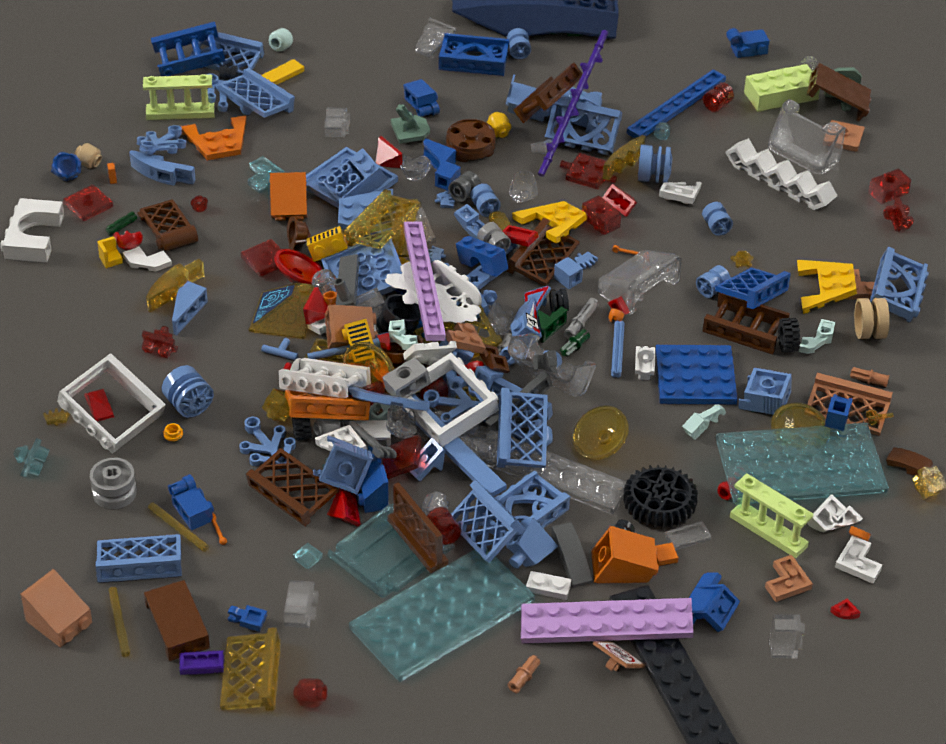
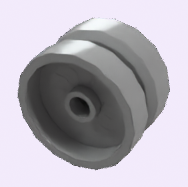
[90,458,137,509]

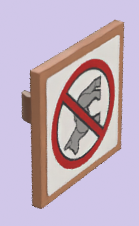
[593,641,645,671]

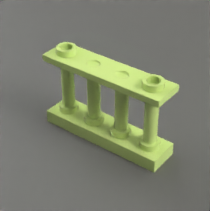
[143,74,215,120]
[730,473,814,558]

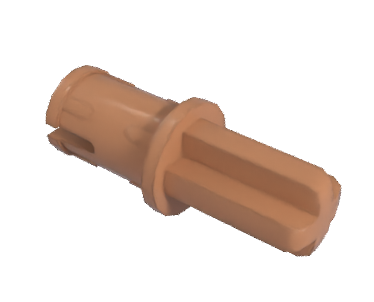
[850,367,890,387]
[508,655,540,693]

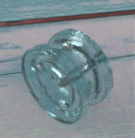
[655,122,671,140]

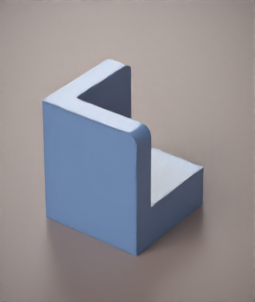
[554,257,583,289]
[474,365,504,391]

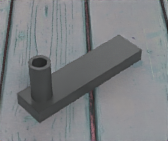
[333,254,360,306]
[486,371,553,436]

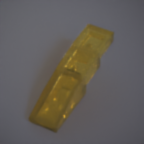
[603,135,646,180]

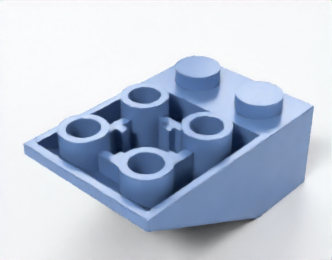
[322,148,388,202]

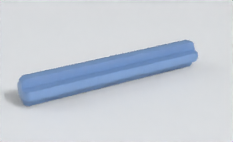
[611,320,625,378]

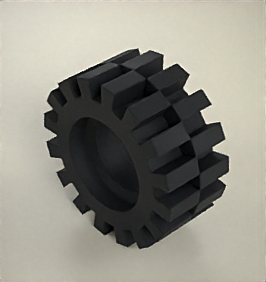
[778,318,801,353]
[291,417,312,440]

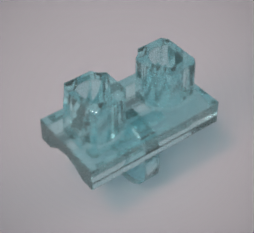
[14,438,50,477]

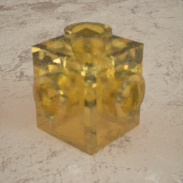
[261,388,290,421]
[912,466,946,500]

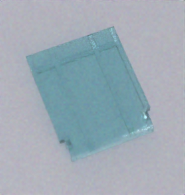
[327,504,455,598]

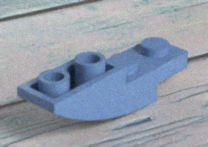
[129,150,195,186]

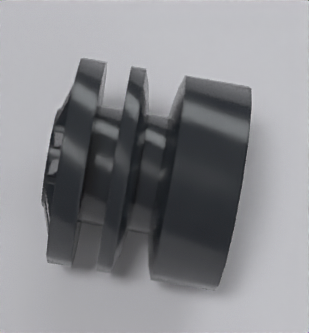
[376,294,421,335]

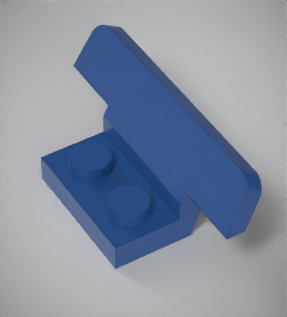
[689,572,740,632]

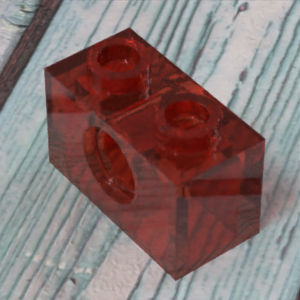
[868,168,912,204]
[582,195,621,235]

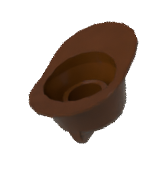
[287,216,310,250]

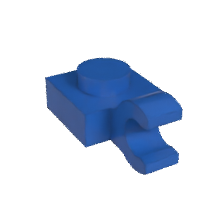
[228,605,267,632]

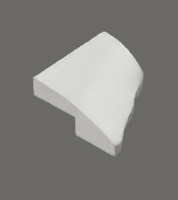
[807,494,863,532]

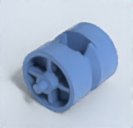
[507,28,531,59]
[470,184,501,217]
[702,202,733,236]
[696,265,731,298]

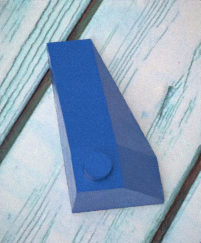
[358,445,389,513]

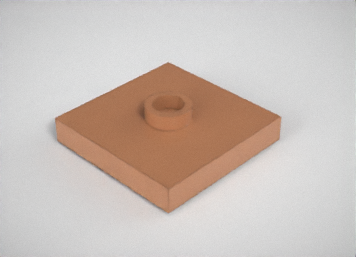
[824,120,865,152]

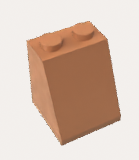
[325,305,378,349]
[21,569,92,648]

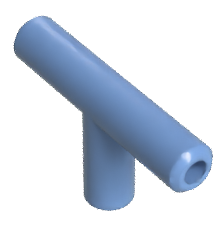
[261,338,299,360]

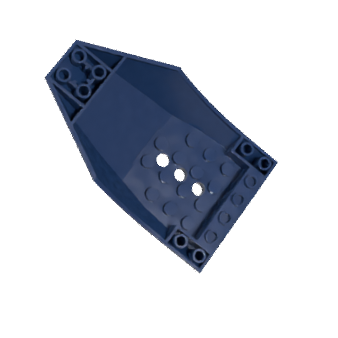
[452,0,619,39]

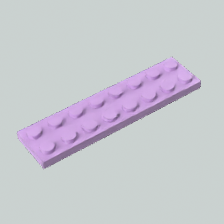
[521,598,693,643]

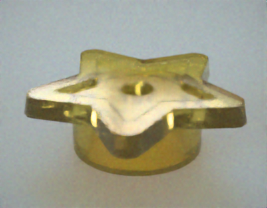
[731,251,754,268]

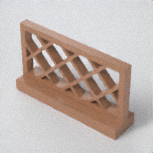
[804,373,893,436]

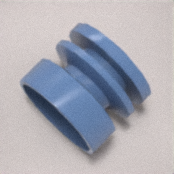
[638,145,672,183]
[161,365,214,418]

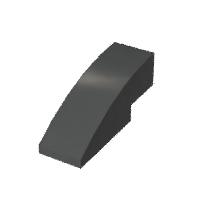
[551,522,592,588]

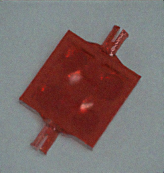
[560,153,617,190]

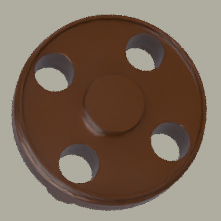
[446,119,496,162]

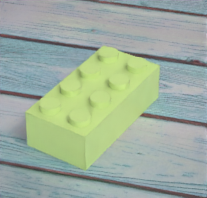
[744,64,820,112]

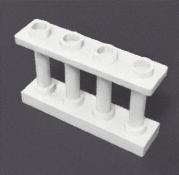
[279,358,371,398]

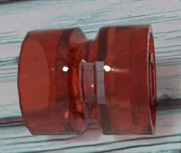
[703,82,734,112]
[427,507,462,545]

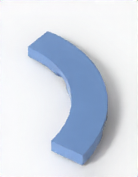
[348,386,430,411]

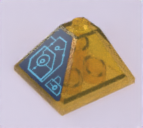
[249,283,316,339]

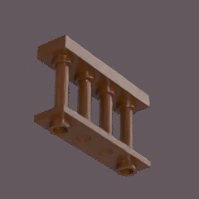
[513,62,583,123]
[702,292,790,355]

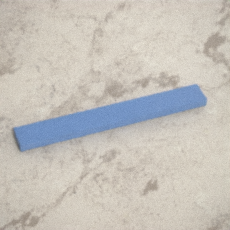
[397,394,507,496]

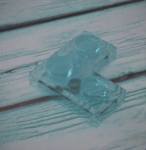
[248,156,286,193]

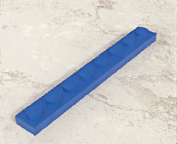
[626,69,726,141]

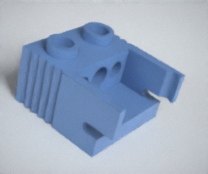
[739,368,792,416]
[313,435,373,495]

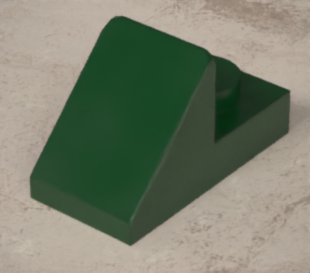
[538,307,567,343]

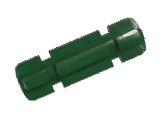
[105,211,137,236]

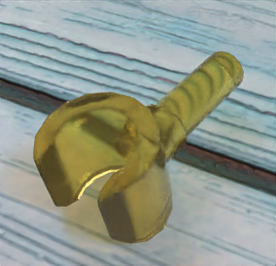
[866,409,894,425]

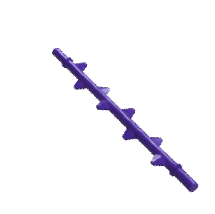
[538,30,608,177]

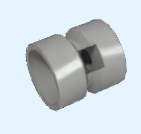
[477,222,511,252]

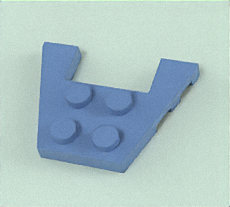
[338,189,393,239]

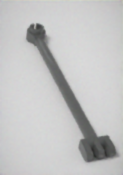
[340,419,397,459]

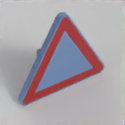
[524,286,551,311]

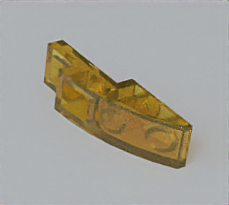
[146,259,205,312]

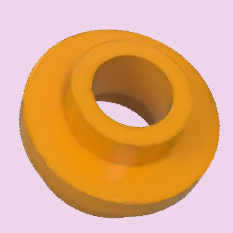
[163,423,183,441]

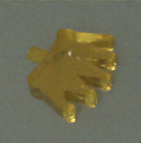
[43,408,70,426]

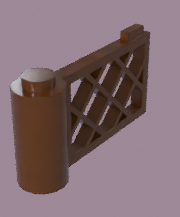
[137,199,198,252]

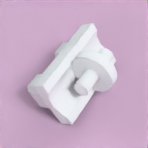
[635,346,655,380]

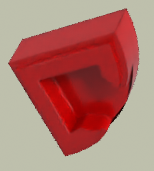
[607,296,630,315]
[830,599,861,619]

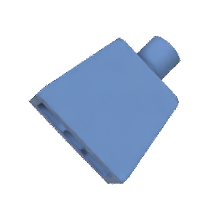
[508,517,558,568]

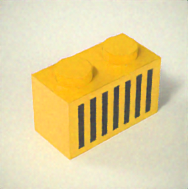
[306,226,348,262]
[342,318,377,362]

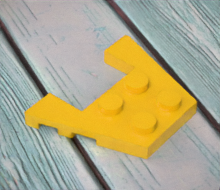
[512,201,587,243]
[797,260,857,314]

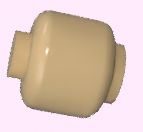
[75,143,102,169]

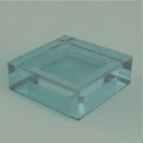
[293,543,323,569]

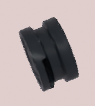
[549,288,569,314]

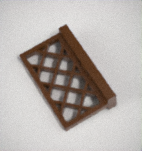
[507,218,580,287]
[246,448,338,527]
[387,482,448,573]

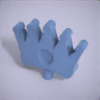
[435,191,455,208]
[428,246,446,263]
[574,252,598,269]

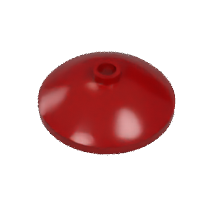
[274,249,326,286]

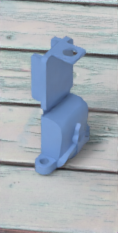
[506,74,602,133]

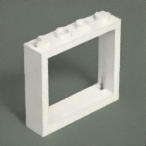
[57,353,166,454]
[402,353,499,447]

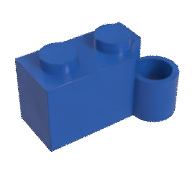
[726,28,770,58]

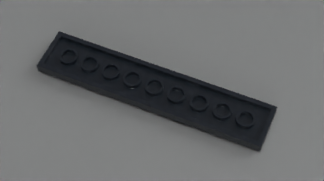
[609,585,738,744]

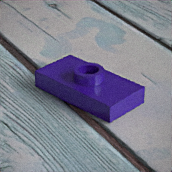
[180,651,224,675]

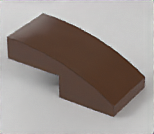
[479,344,510,373]
[886,447,933,476]

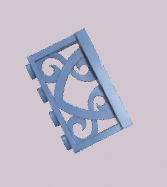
[545,98,623,155]
[870,246,929,323]
[478,471,570,552]

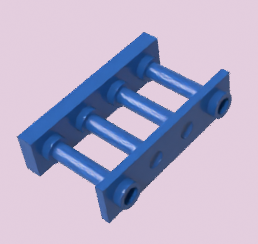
[151,22,226,76]

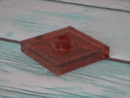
[63,184,113,221]
[241,239,281,277]
[383,435,422,479]

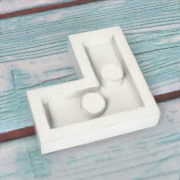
[835,535,882,584]

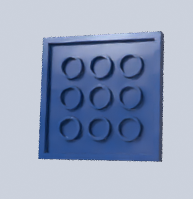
[655,345,738,405]

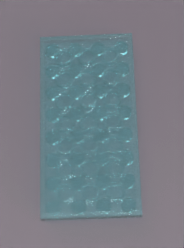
[715,422,889,505]
[349,547,535,682]

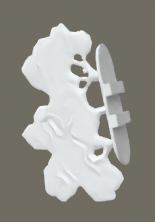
[385,260,482,323]

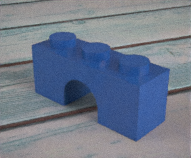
[456,236,509,277]

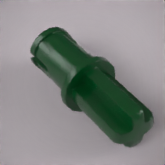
[560,329,590,357]

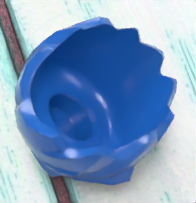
[51,152,82,181]

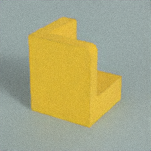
[97,236,123,268]

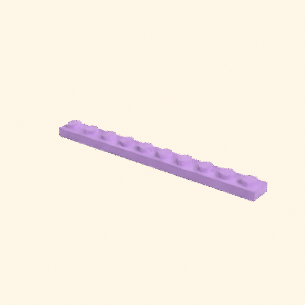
[403,222,446,341]

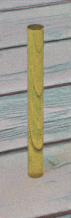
[148,502,209,552]
[109,587,130,657]

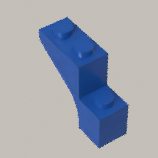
[423,139,461,191]
[825,394,853,431]

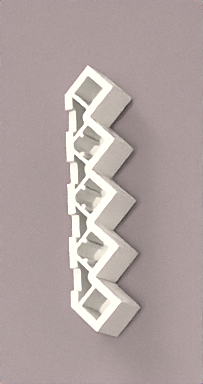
[725,138,838,210]

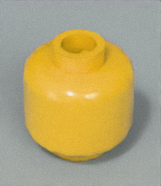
[487,112,511,138]

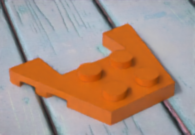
[180,115,246,160]

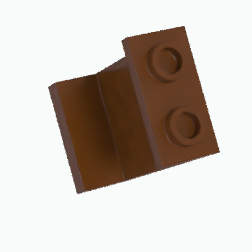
[807,63,872,121]
[144,580,210,661]

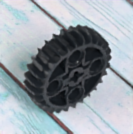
[623,465,698,529]

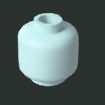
[269,28,293,52]

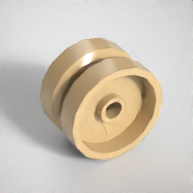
[854,298,889,339]

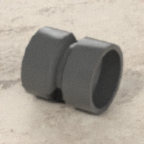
[448,171,481,202]

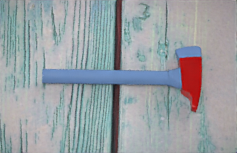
[307,332,391,360]

